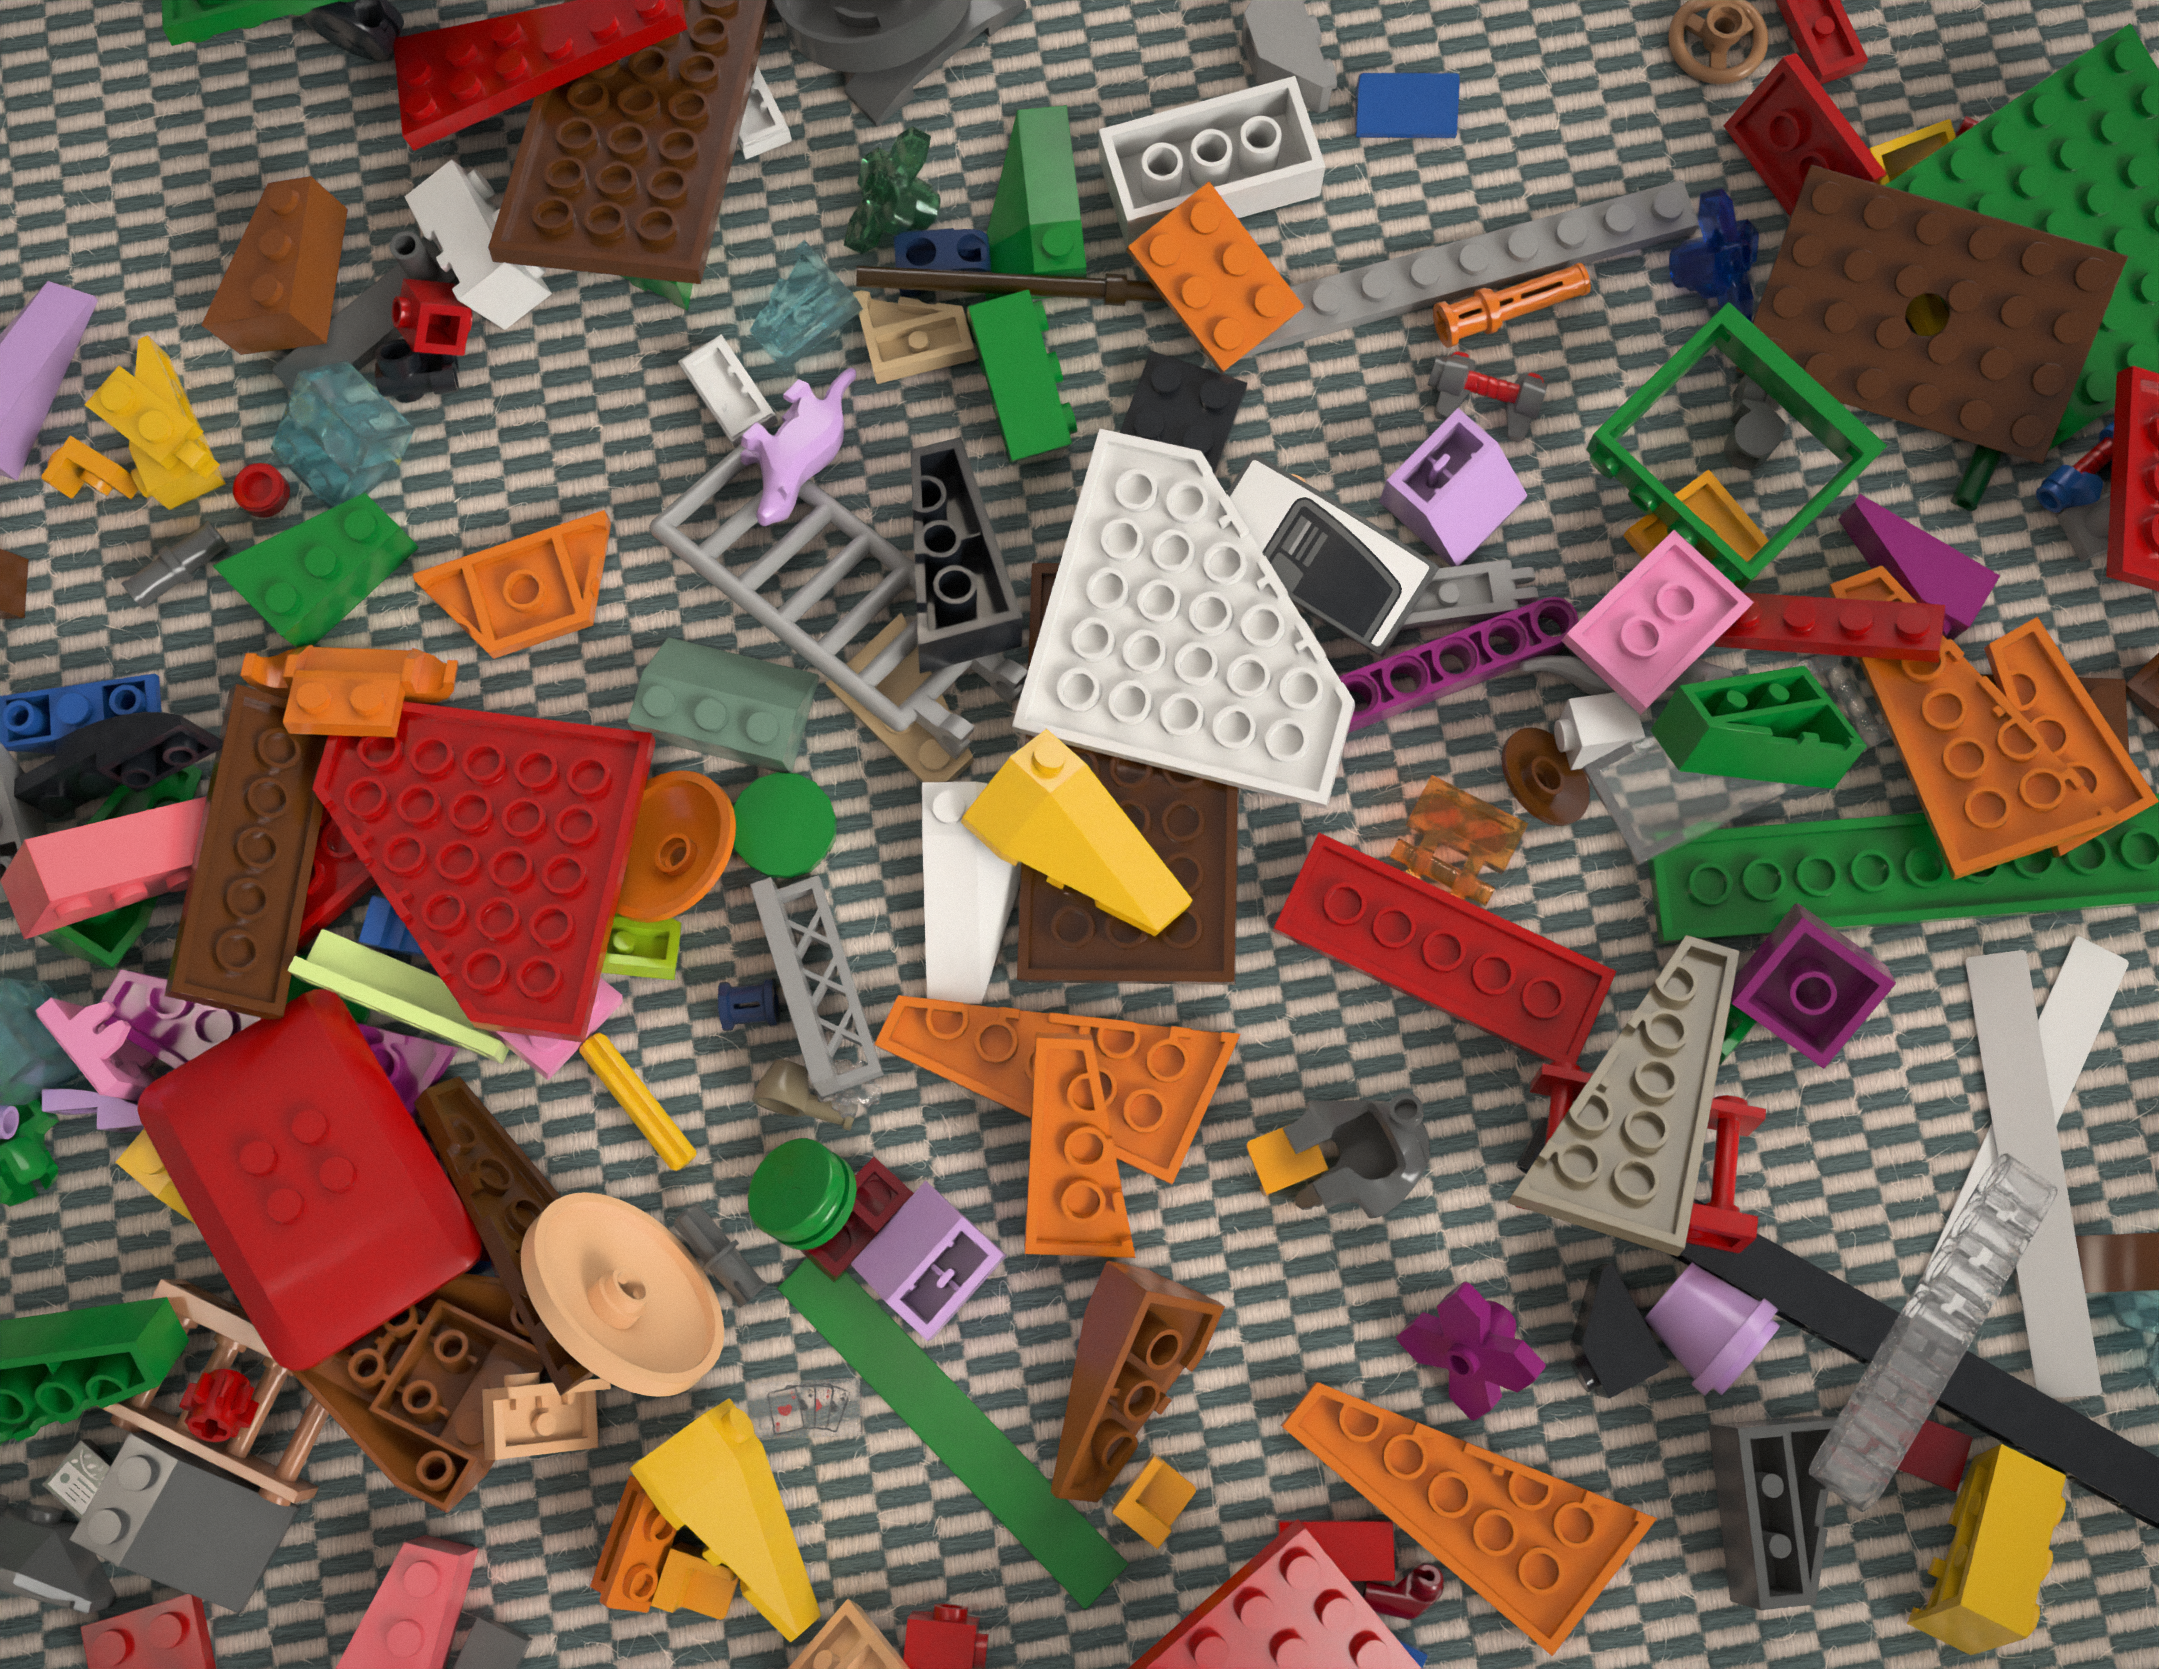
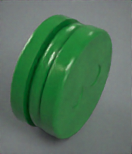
[748,1138,857,1250]

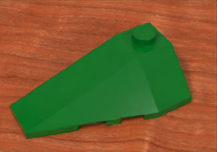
[986,105,1087,301]
[37,765,202,970]

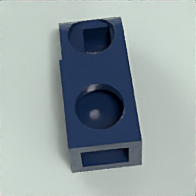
[894,228,992,297]

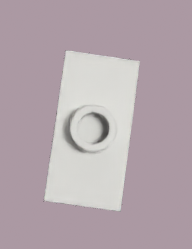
[737,66,792,159]
[678,335,778,448]

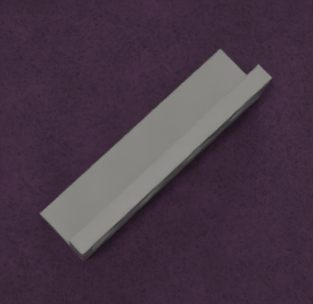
[750,875,884,1097]

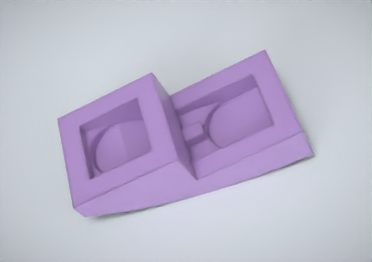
[42,1089,144,1133]

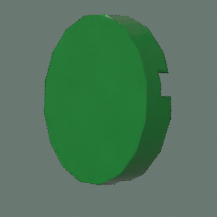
[733,772,837,879]

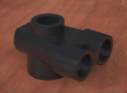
[375,339,459,403]

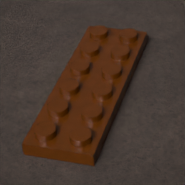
[164,684,328,1020]

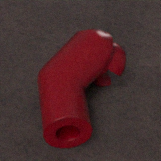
[1362,1563,1444,1620]

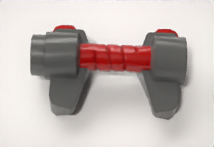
[1427,351,1547,442]

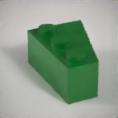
[966,289,1078,463]
[213,492,419,648]

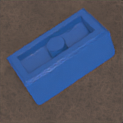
[1355,73,1460,138]

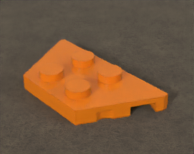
[413,510,611,659]

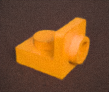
[41,435,139,499]

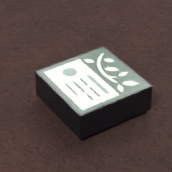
[42,1438,114,1520]

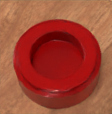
[232,463,290,518]

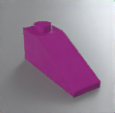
[1838,494,2000,640]

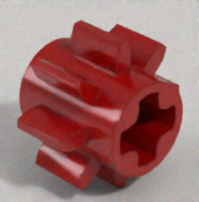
[179,1369,260,1442]

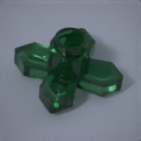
[844,126,941,254]

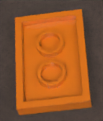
[1126,181,1304,374]

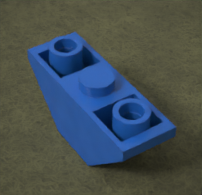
[0,673,162,754]

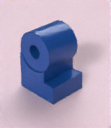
[358,895,427,959]

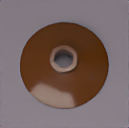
[1501,727,1590,826]

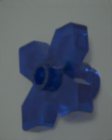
[1669,188,1759,322]

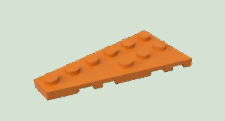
[1829,566,2121,880]
[874,995,1241,1185]
[1280,1381,1657,1656]

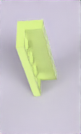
[287,929,509,1064]

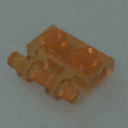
[1389,775,1528,906]

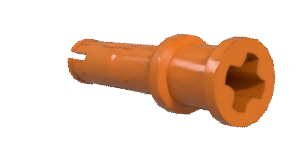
[1433,262,1591,348]

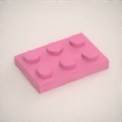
[1562,530,1754,715]

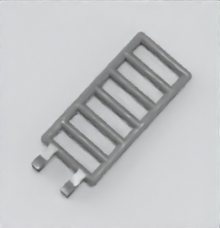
[649,444,1028,760]

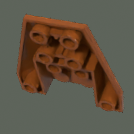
[289,1273,547,1513]

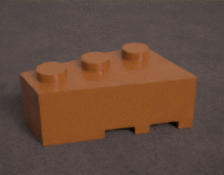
[201,176,348,355]

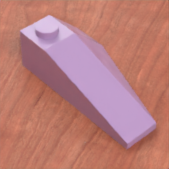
[0,281,98,481]

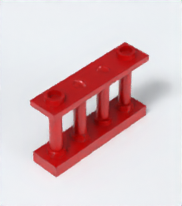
[1516,1062,1766,1253]

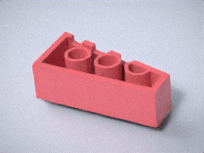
[0,796,207,940]

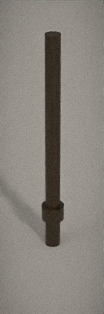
[856,265,1166,306]

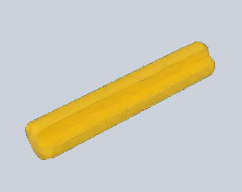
[579,1032,697,1171]

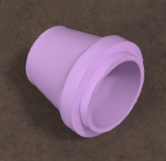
[1644,1262,1780,1396]

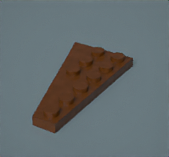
[414,1076,594,1396]

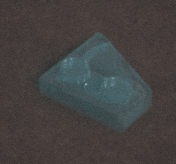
[749,240,863,373]

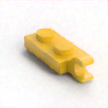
[84,365,220,480]

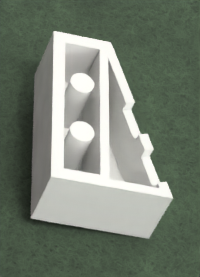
[404,159,552,330]

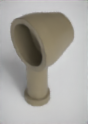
[752,1060,858,1131]

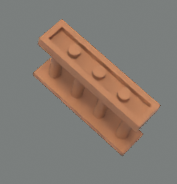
[96,1279,329,1506]

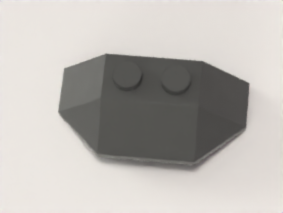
[0,1494,116,1614]

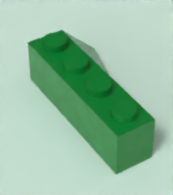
[0,1297,189,1446]

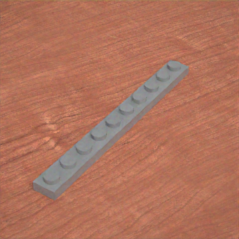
[1209,180,1699,366]

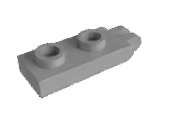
[1400,560,1539,630]

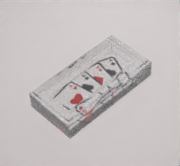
[748,1377,863,1440]

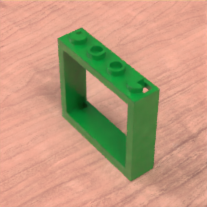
[1586,302,1887,591]

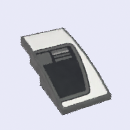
[1226,452,1439,658]

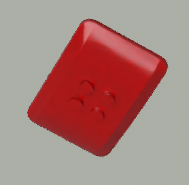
[137,989,484,1371]

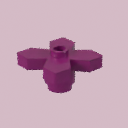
[1396,1281,1546,1421]

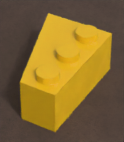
[1907,1444,2066,1655]

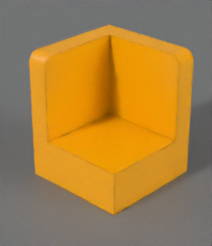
[1246,1124,1329,1197]
[1112,1452,1196,1550]
[651,1542,739,1620]

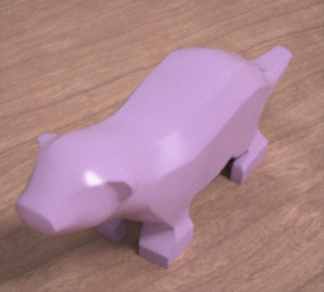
[741,368,856,527]

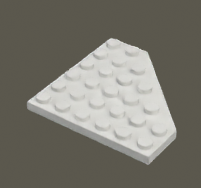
[1012,429,1355,809]

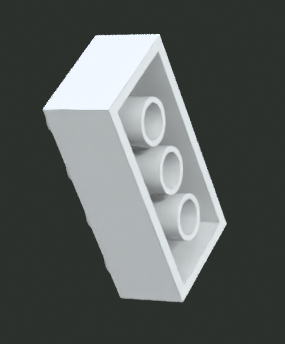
[1098,76,1326,248]

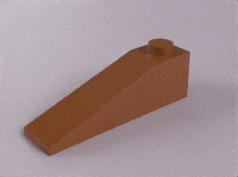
[1050,1261,1225,1503]

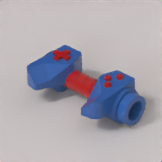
[2036,420,2114,513]

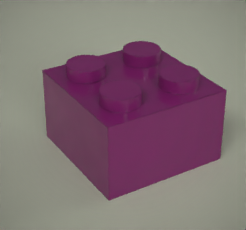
[1731,902,1896,1069]

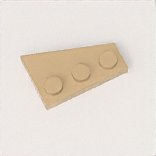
[825,612,974,783]

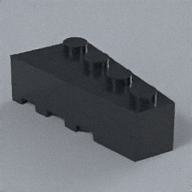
[910,437,1023,673]

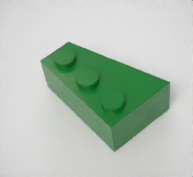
[1650,665,1867,789]

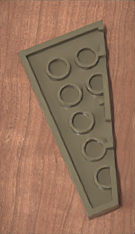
[1507,935,1740,1257]

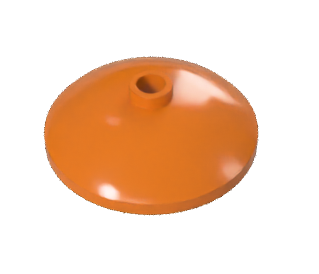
[616,771,736,923]

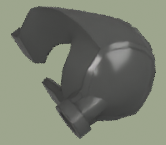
[1283,1093,1430,1219]

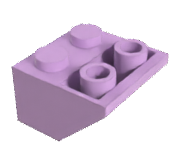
[1379,408,1528,567]
[851,1181,1007,1341]

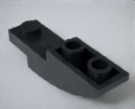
[14,712,222,819]

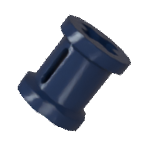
[718,977,780,1031]

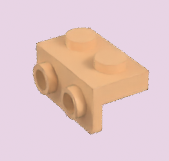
[482,1372,611,1460]

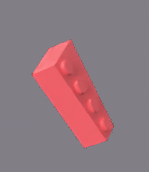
[336,1535,478,1669]

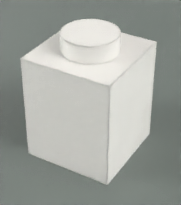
[1554,692,1645,770]

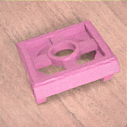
[35,998,158,1102]

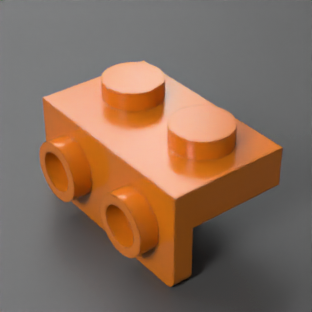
[590,1475,677,1613]

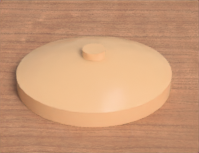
[521,1192,724,1397]

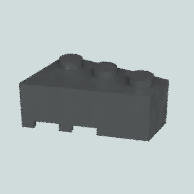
[1709,1415,1846,1610]

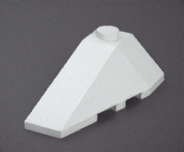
[922,781,1021,1005]

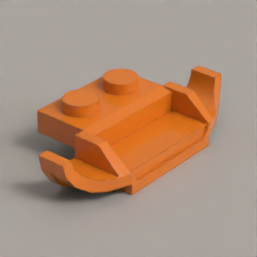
[240,645,458,737]

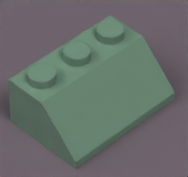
[627,637,820,773]

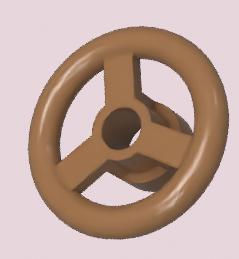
[1668,0,1769,84]

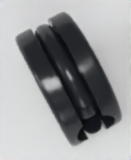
[301,0,404,61]

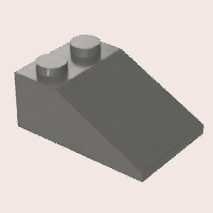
[70,1431,301,1613]

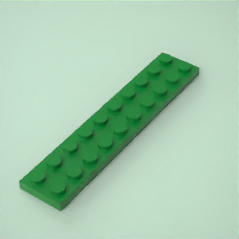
[1645,794,2159,944]

